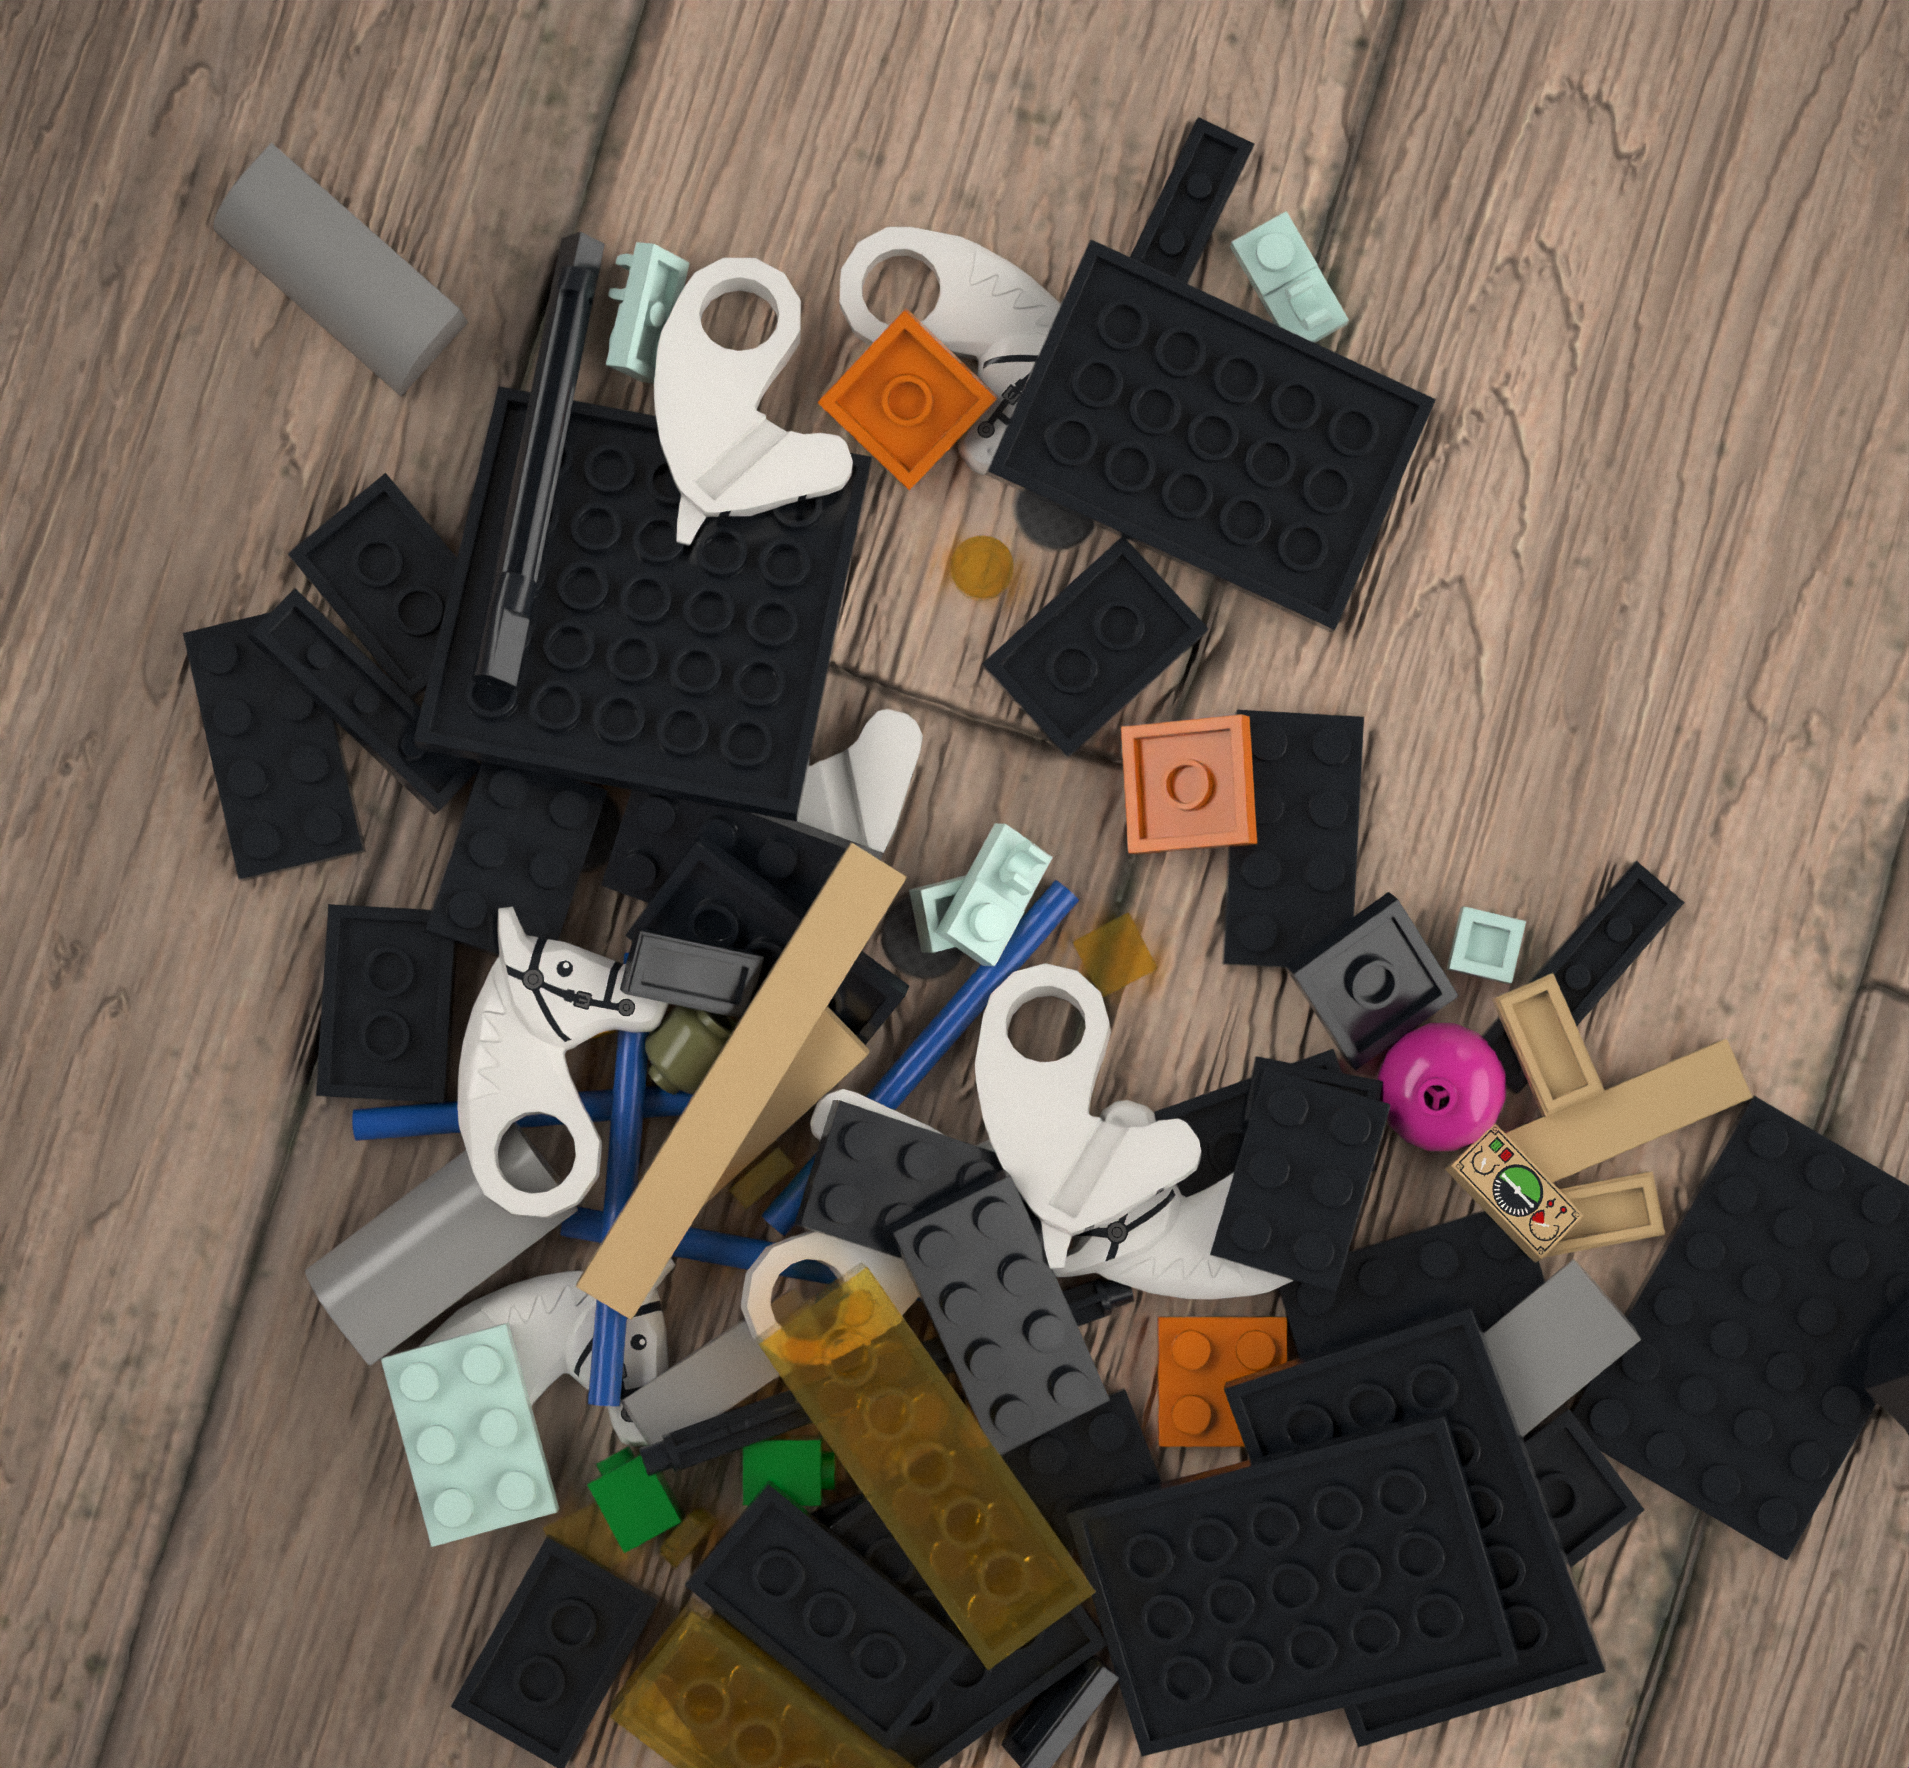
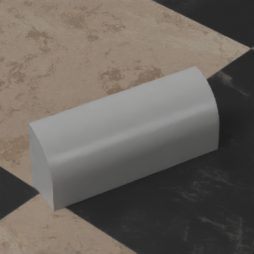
[213,143,468,396]
[305,1122,578,1366]
[1484,1259,1641,1437]

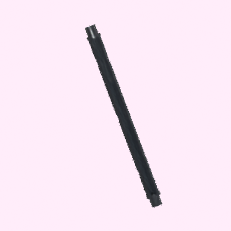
[639,1279,1134,1477]

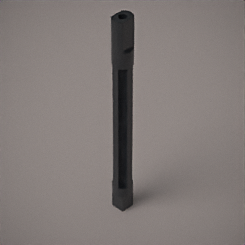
[472,231,605,691]

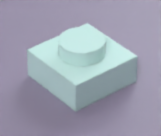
[909,875,966,953]
[1446,906,1526,984]

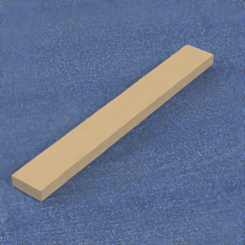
[576,842,907,1320]

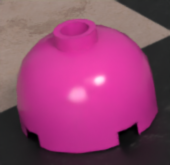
[1378,1023,1506,1151]

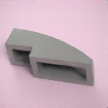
[620,1287,825,1445]

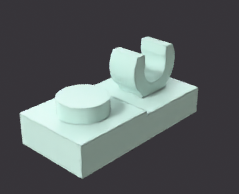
[1230,211,1349,343]
[606,242,690,383]
[935,823,1053,966]

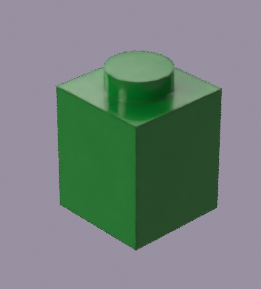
[743,1435,835,1506]
[587,1446,686,1553]

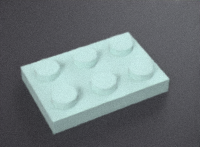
[381,1322,559,1547]

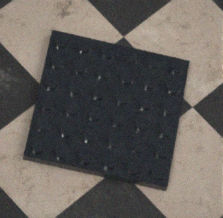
[414,386,872,822]

